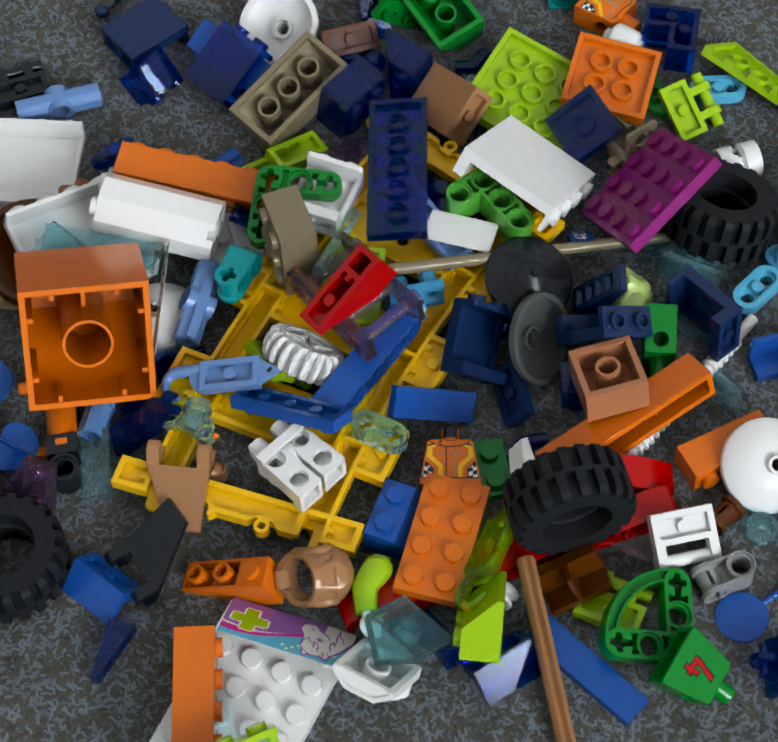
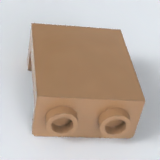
[404,62,493,147]

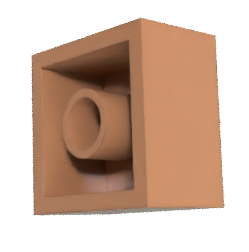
[568,335,650,422]

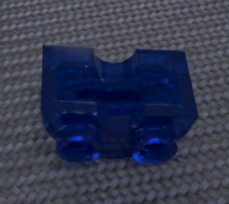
[119,46,184,106]

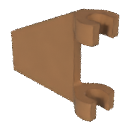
[146,439,216,533]

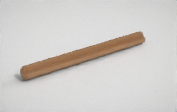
[517,555,576,742]

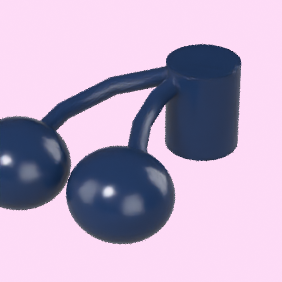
[94,0,122,23]

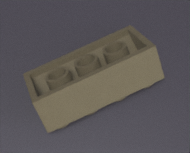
[229,30,351,151]

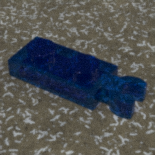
[110,390,182,457]

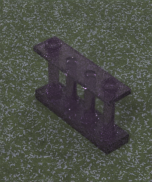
[286,231,426,363]

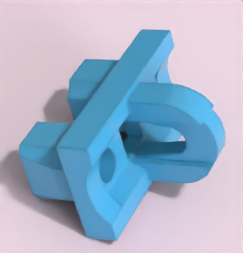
[388,270,445,321]

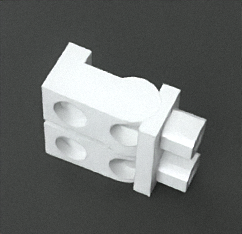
[248,420,347,514]

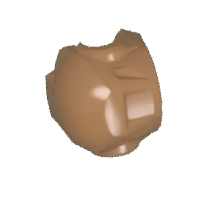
[273,543,354,608]

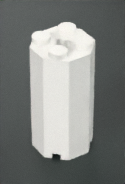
[89,172,227,260]

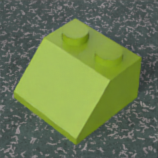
[453,571,507,663]

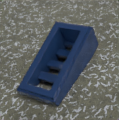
[573,264,627,315]

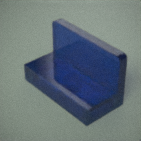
[461,630,541,705]

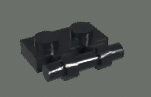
[0,60,50,112]

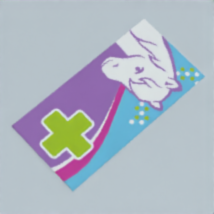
[217,597,356,666]

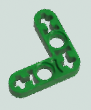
[247,165,343,249]

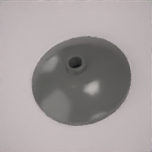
[508,292,571,385]

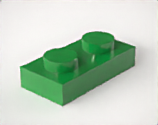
[473,437,510,501]

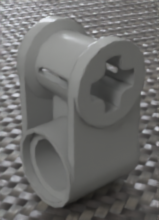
[689,550,756,604]

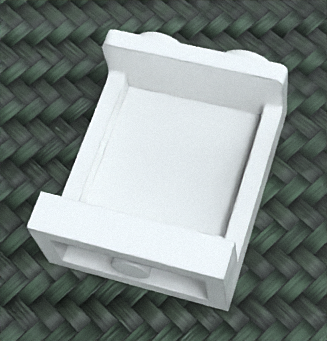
[297,151,364,239]

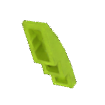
[230,130,329,212]

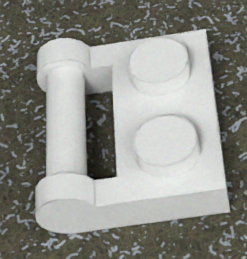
[646,503,722,569]

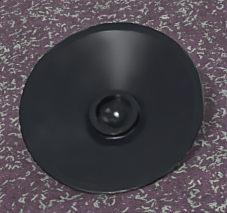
[485,236,573,312]

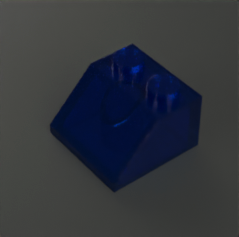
[384,28,432,106]

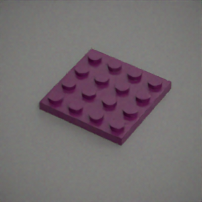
[580,128,723,254]

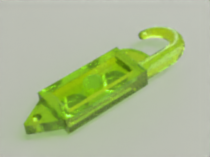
[454,508,514,612]

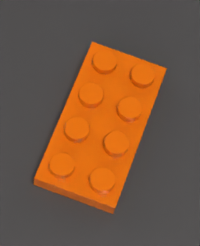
[392,473,491,608]

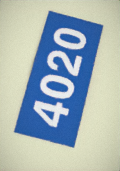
[566,230,595,242]

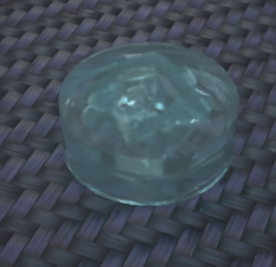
[745,512,778,546]

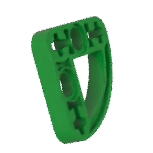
[598,568,694,665]

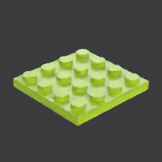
[472,27,588,151]

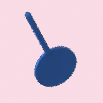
[715,589,778,643]

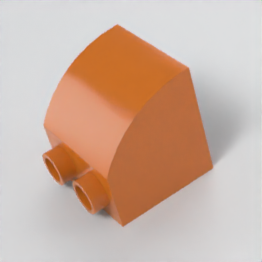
[14,242,157,412]

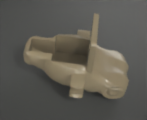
[599,115,658,176]

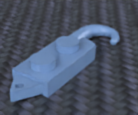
[161,355,281,402]

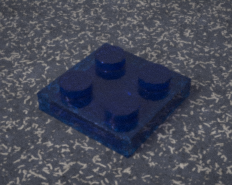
[545,84,624,164]

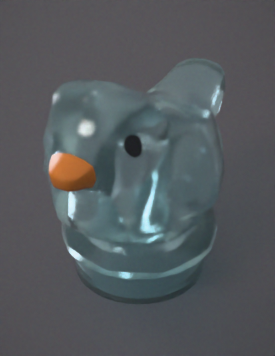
[164,396,220,445]

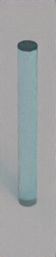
[311,209,360,277]

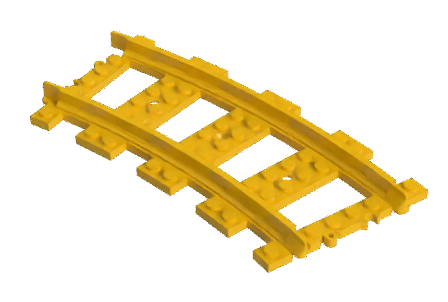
[110,103,565,568]

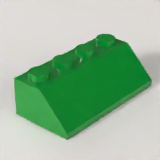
[401,0,485,51]

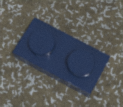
[493,360,536,428]

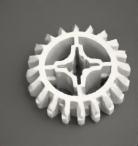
[261,323,345,386]

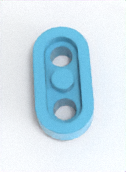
[690,75,747,105]
[731,265,778,315]

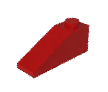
[299,242,397,335]

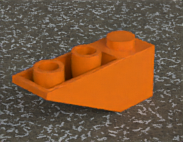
[181,556,284,605]

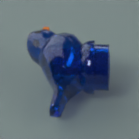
[90,136,135,170]

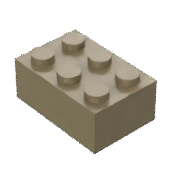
[258,184,321,295]

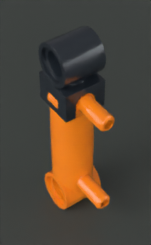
[17,382,84,494]

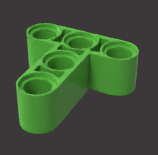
[445,168,533,241]

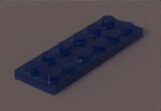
[366,97,428,242]

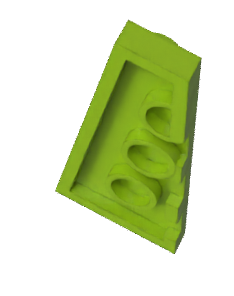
[700,41,778,106]

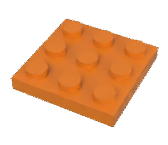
[559,31,662,126]

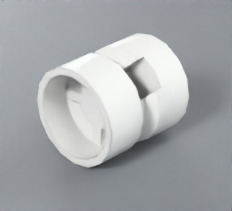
[711,140,763,177]

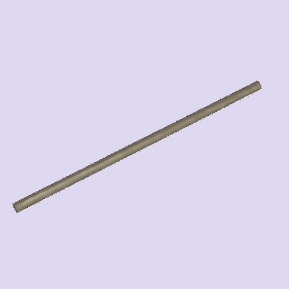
[388,231,674,275]

